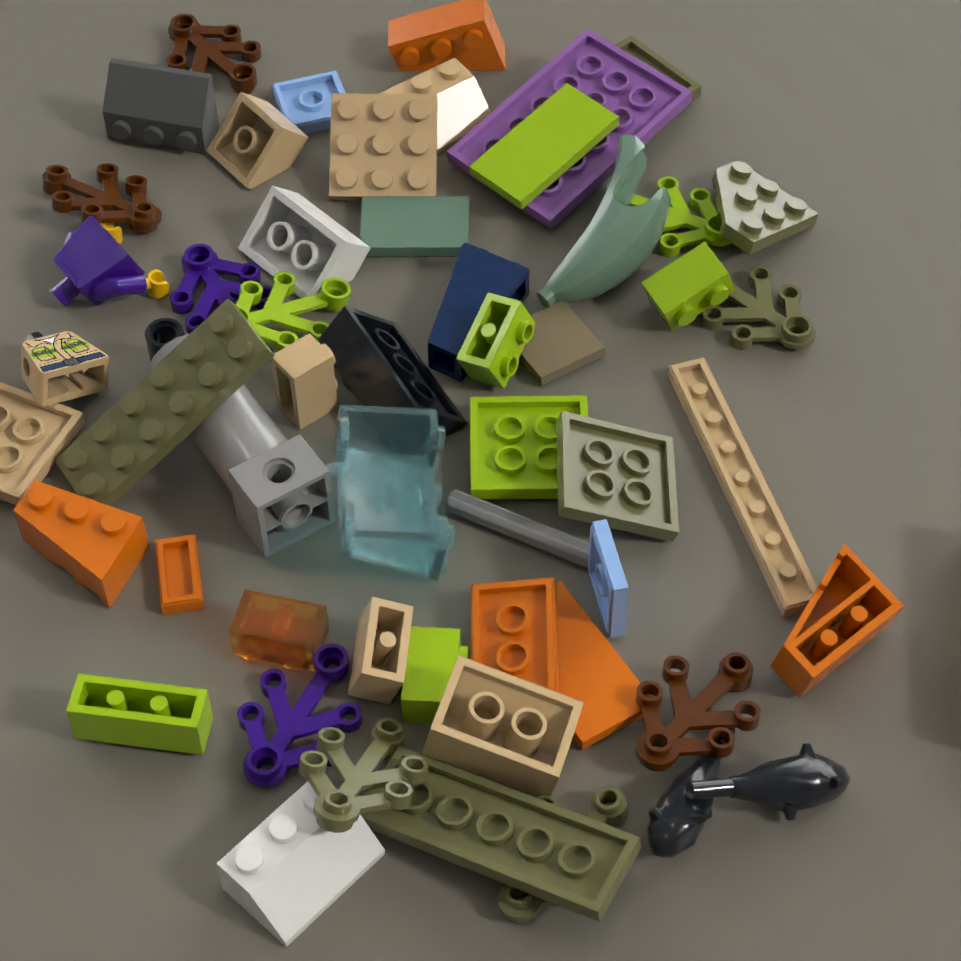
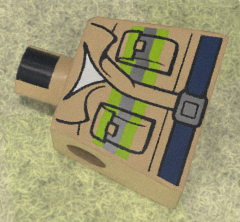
[21,331,109,407]

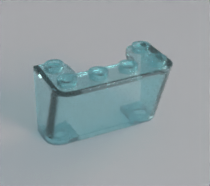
[335,404,455,581]

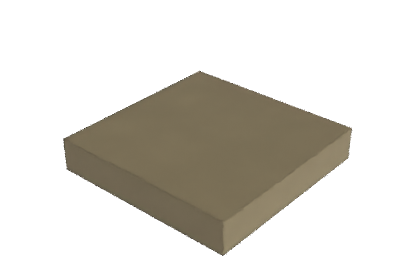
[519,302,605,386]

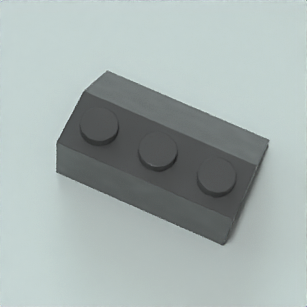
[102,58,219,155]

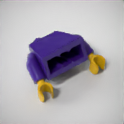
[50,214,169,307]

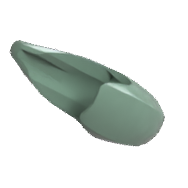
[537,135,671,308]

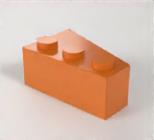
[388,0,506,71]
[13,480,150,609]
[770,543,904,698]

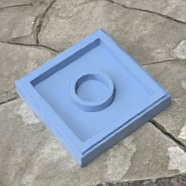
[271,70,346,134]
[588,519,629,638]

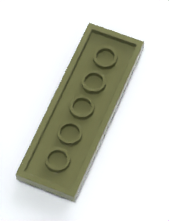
[55,299,275,506]
[360,746,641,922]

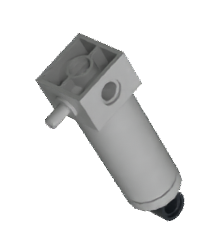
[145,318,349,558]

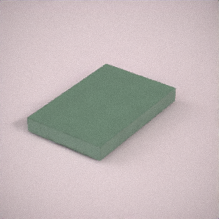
[360,196,469,257]

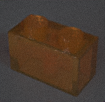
[229,589,329,671]

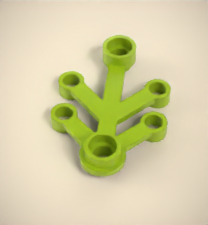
[607,176,731,257]
[236,271,351,352]

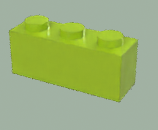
[66,673,214,755]

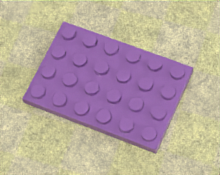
[447,29,692,230]

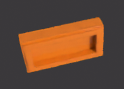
[154,534,204,615]

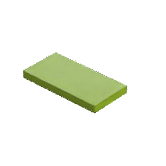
[469,83,619,210]

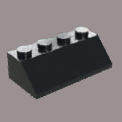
[318,306,468,450]

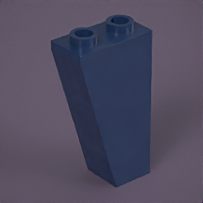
[427,242,529,382]

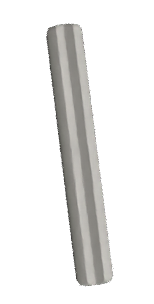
[446,489,589,567]

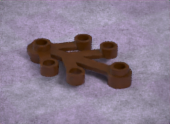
[166,14,262,94]
[42,163,162,233]
[635,653,761,772]

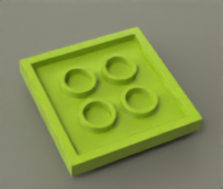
[470,395,588,499]

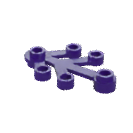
[170,243,272,334]
[237,643,362,788]

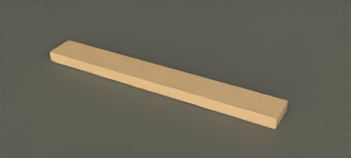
[667,357,818,618]

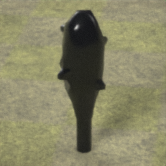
[648,728,735,858]
[686,743,851,820]

